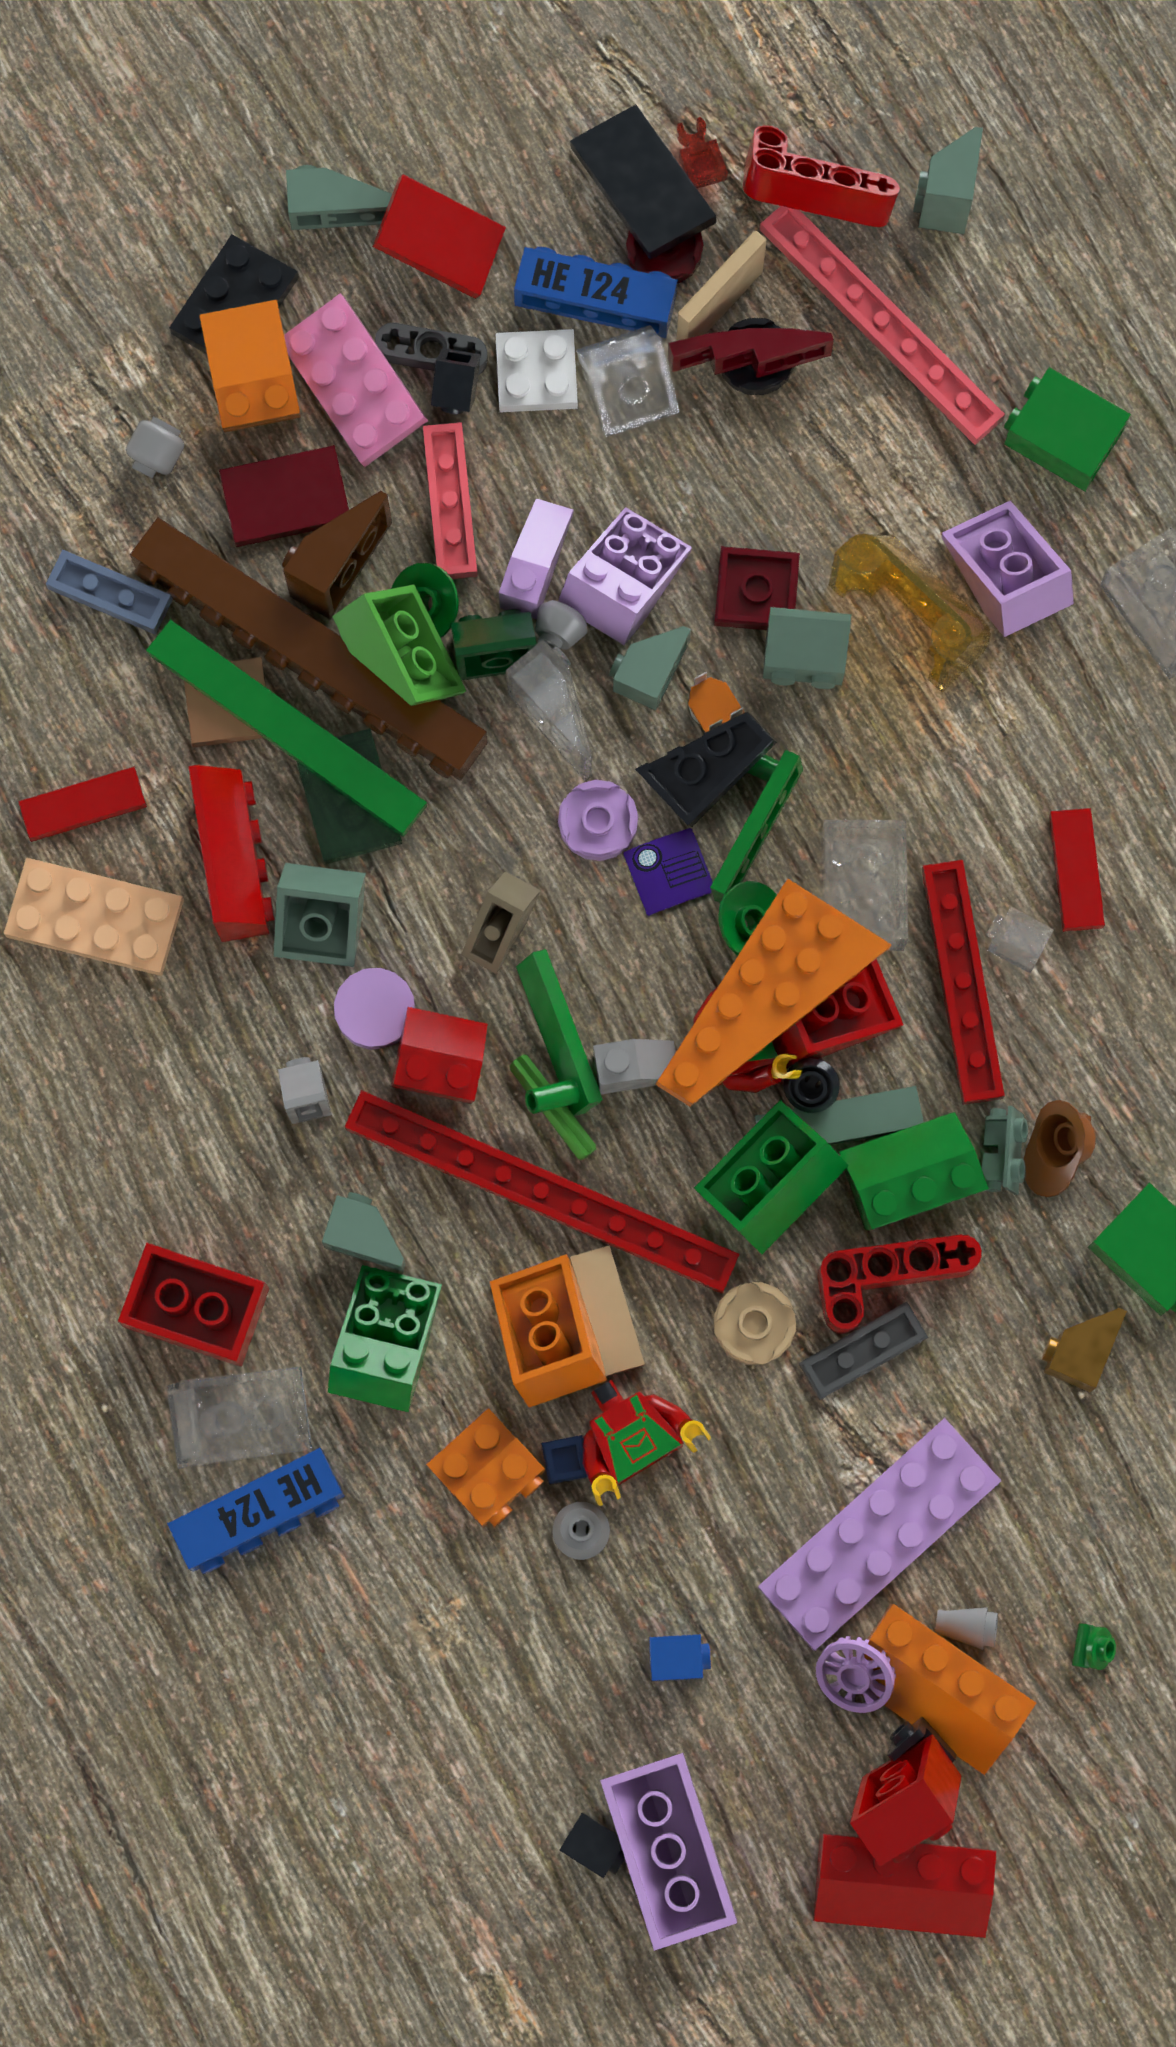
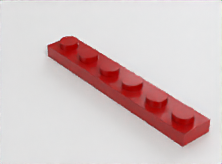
[922,860,1005,1105]

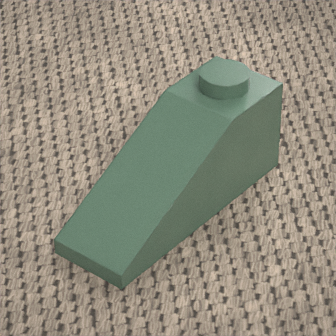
[286,165,392,230]

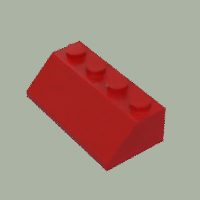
[188,765,275,942]
[813,1833,996,1938]

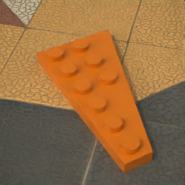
[655,879,892,1107]

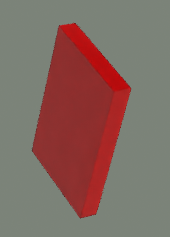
[372,174,506,299]

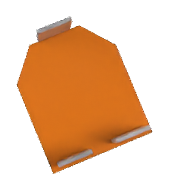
[688,672,745,733]

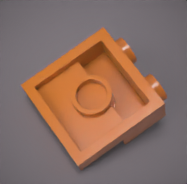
[426,1408,545,1528]

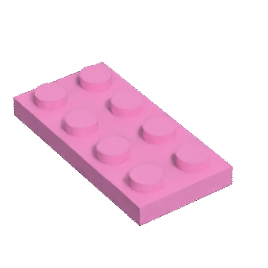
[284,293,428,467]

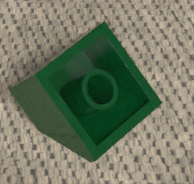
[451,609,538,681]

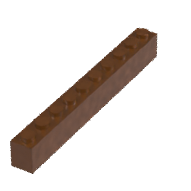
[130,517,488,781]

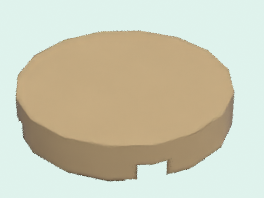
[714,1282,796,1365]

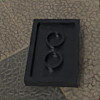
[169,234,299,354]

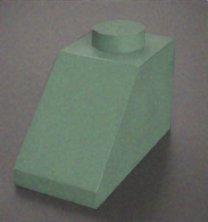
[609,626,691,711]
[322,1192,406,1272]

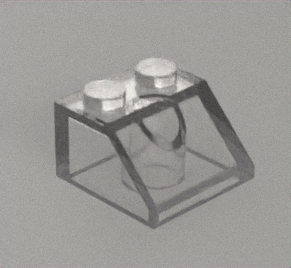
[577,325,680,437]

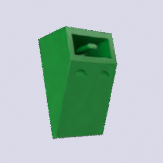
[327,1265,442,1412]

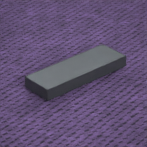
[799,1302,928,1401]

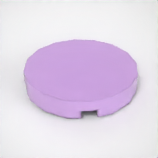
[558,780,638,861]
[334,968,415,1050]

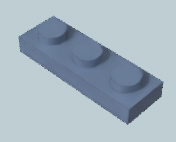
[46,550,172,635]

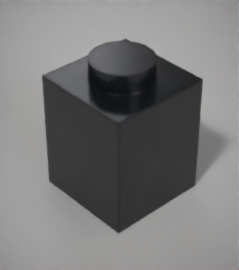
[431,348,481,414]
[559,1812,625,1878]

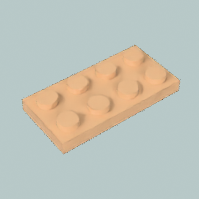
[4,857,184,976]

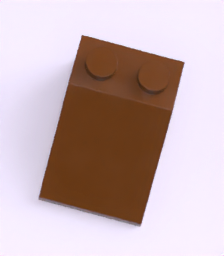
[282,491,392,620]

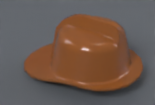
[1023,1100,1096,1198]

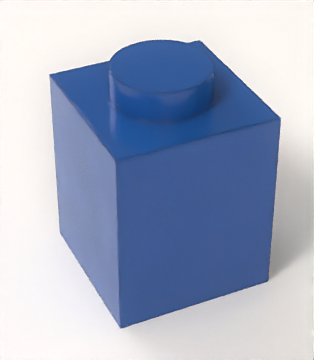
[649,1634,711,1682]

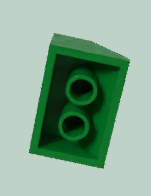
[694,1100,849,1255]
[838,1112,989,1230]

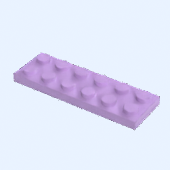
[758,1418,1001,1651]

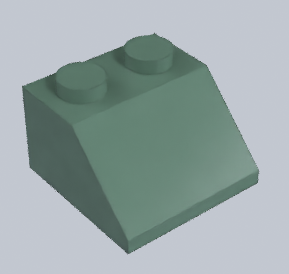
[913,127,983,234]
[763,607,852,689]
[274,863,366,967]

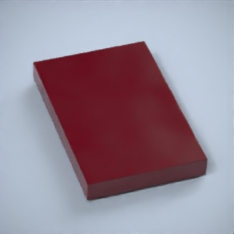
[219,445,349,547]

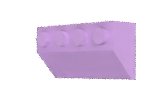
[600,1753,737,1951]

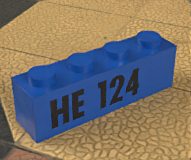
[514,247,678,338]
[167,1448,345,1575]

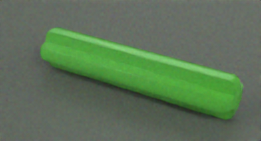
[509,1054,596,1160]

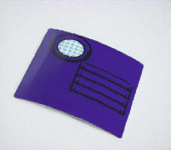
[623,828,713,916]

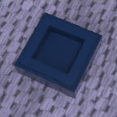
[541,1435,588,1485]

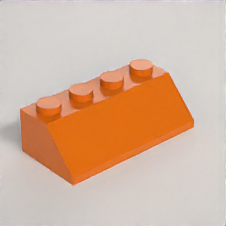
[855,1604,1036,1775]

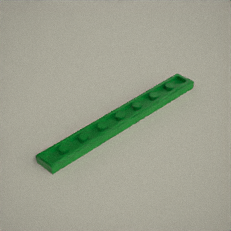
[146,619,428,837]

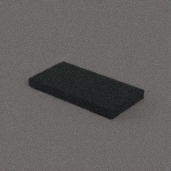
[570,104,717,260]

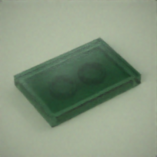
[296,728,402,865]

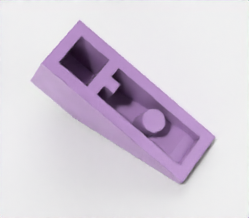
[499,499,574,619]

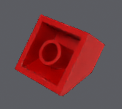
[391,1007,488,1104]

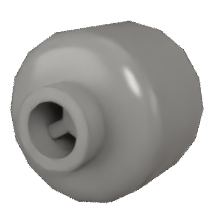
[126,416,185,479]

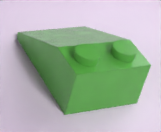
[332,585,466,706]

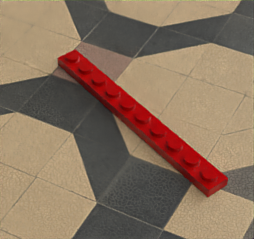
[344,1090,740,1294]

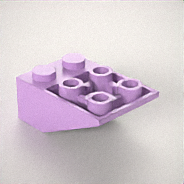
[558,507,692,645]

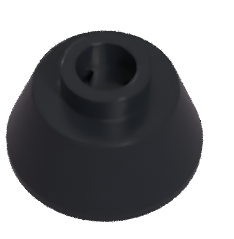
[783,1057,840,1113]

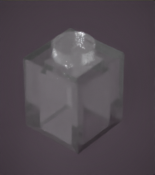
[986,907,1054,973]

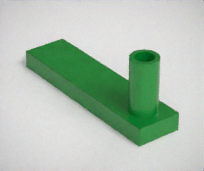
[710,750,803,903]
[516,949,603,1116]

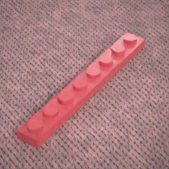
[760,206,1005,445]

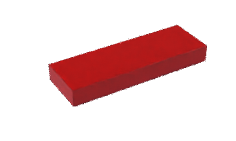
[18,766,147,842]
[1049,808,1105,932]

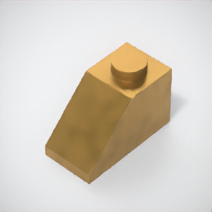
[1041,1308,1127,1392]

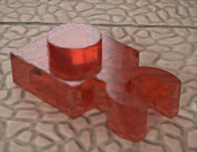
[677,117,728,189]

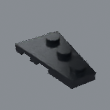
[635,712,777,827]

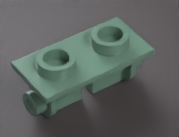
[982,1106,1028,1195]

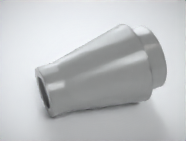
[935,1607,998,1650]

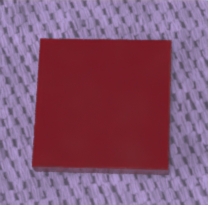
[714,546,800,630]

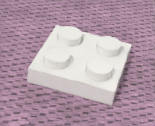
[496,329,578,412]

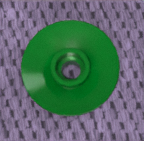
[391,563,459,638]
[718,881,777,956]

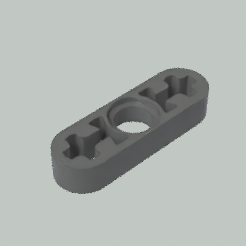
[375,323,488,375]

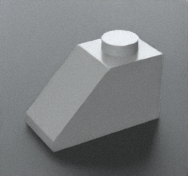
[593,1039,676,1095]
[278,1057,332,1124]

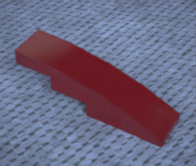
[668,328,834,378]

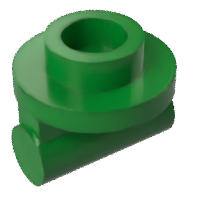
[1072,1623,1116,1670]

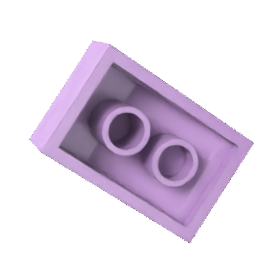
[941,501,1074,637]

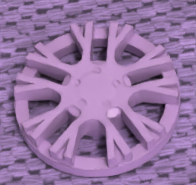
[816,1636,896,1713]

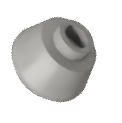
[535,600,588,652]
[552,1502,610,1560]

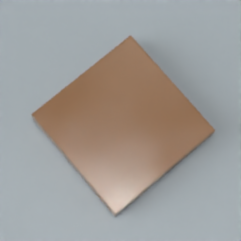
[184,657,266,748]

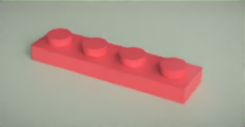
[423,422,478,579]

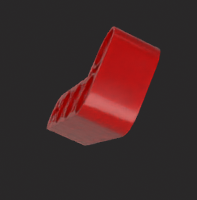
[743,125,900,227]
[818,1234,982,1334]

